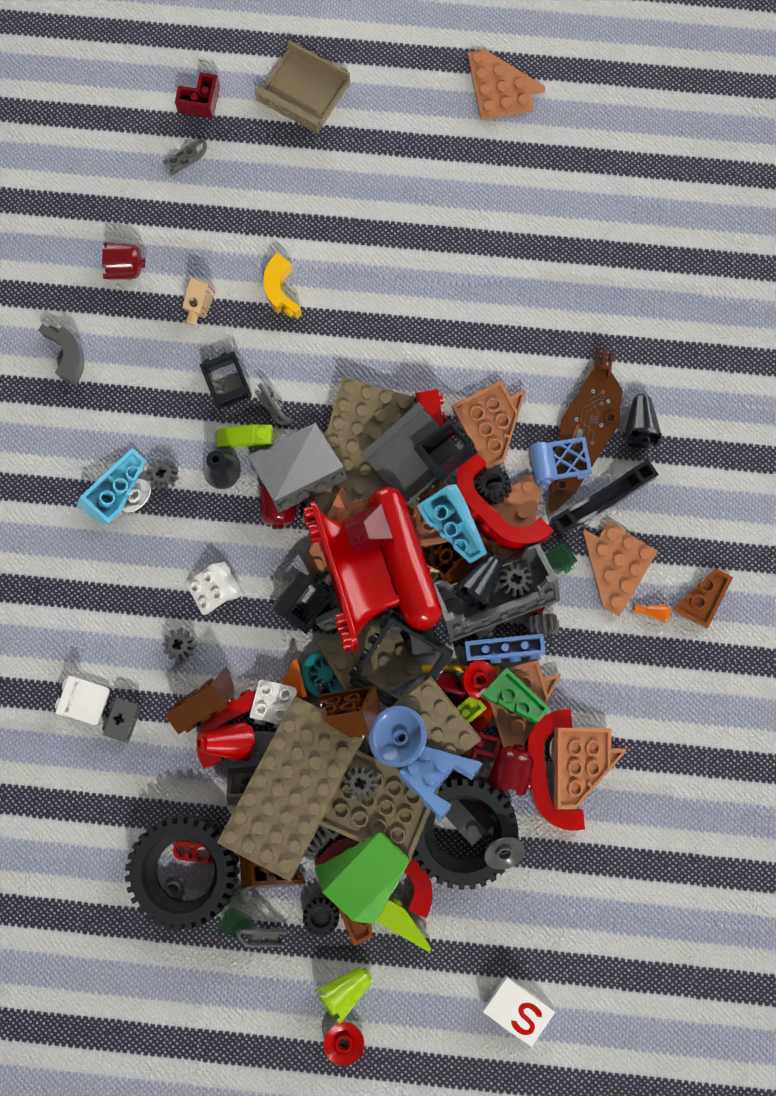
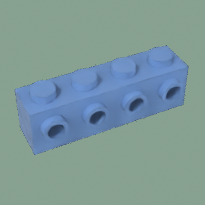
[464,634,546,664]

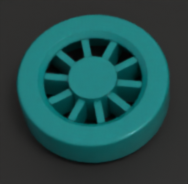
[301,651,343,698]

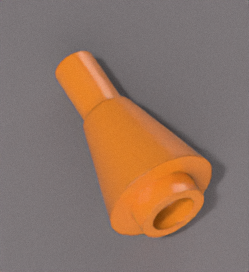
[634,604,671,623]

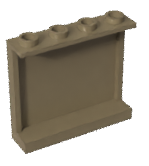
[255,40,350,134]

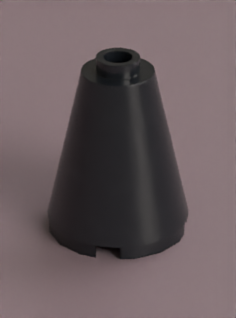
[623,394,662,449]
[203,451,241,489]
[453,555,503,611]

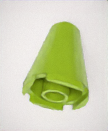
[314,967,372,1024]

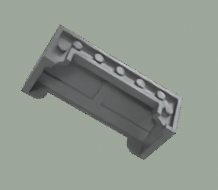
[434,544,560,642]

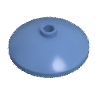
[369,706,427,768]

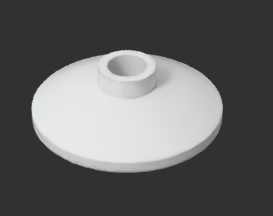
[122,479,151,512]

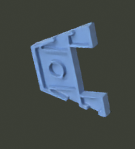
[398,746,482,822]

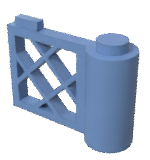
[529,437,592,487]

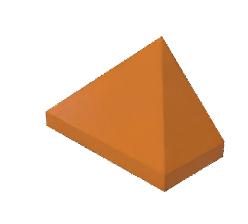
[282,659,308,699]

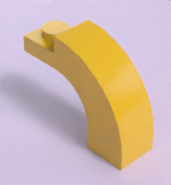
[263,253,302,319]

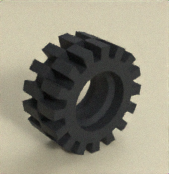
[475,467,512,504]
[303,898,340,937]

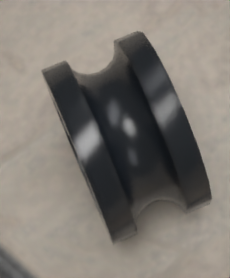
[314,678,332,694]

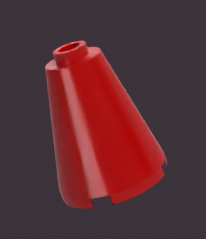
[196,721,255,761]

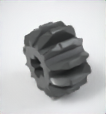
[146,459,179,491]
[499,563,533,597]
[526,613,559,636]
[162,628,196,662]
[344,766,380,801]
[304,826,332,860]

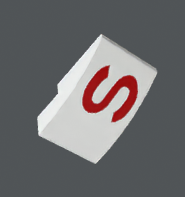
[482,975,555,1047]

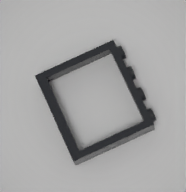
[349,612,453,707]

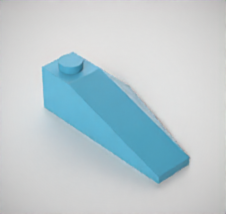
[77,448,146,524]
[417,484,487,563]

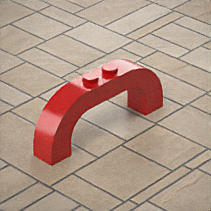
[454,452,554,551]
[196,689,301,769]
[526,709,585,831]
[316,837,433,918]

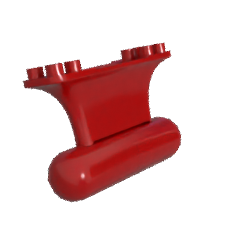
[303,486,442,653]

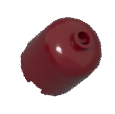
[102,242,146,280]
[259,485,297,529]
[488,743,534,795]

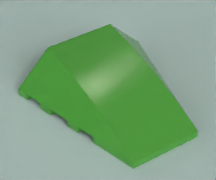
[315,831,410,924]

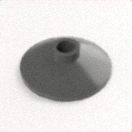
[484,837,525,870]

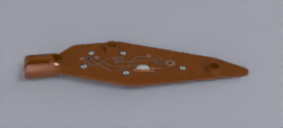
[549,348,623,511]

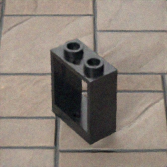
[199,351,252,410]
[413,420,476,482]
[273,571,334,634]

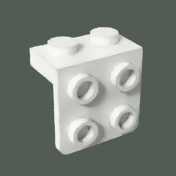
[187,562,243,615]
[55,676,110,725]
[250,680,297,729]

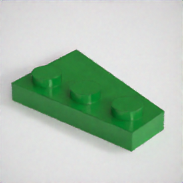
[480,668,550,724]

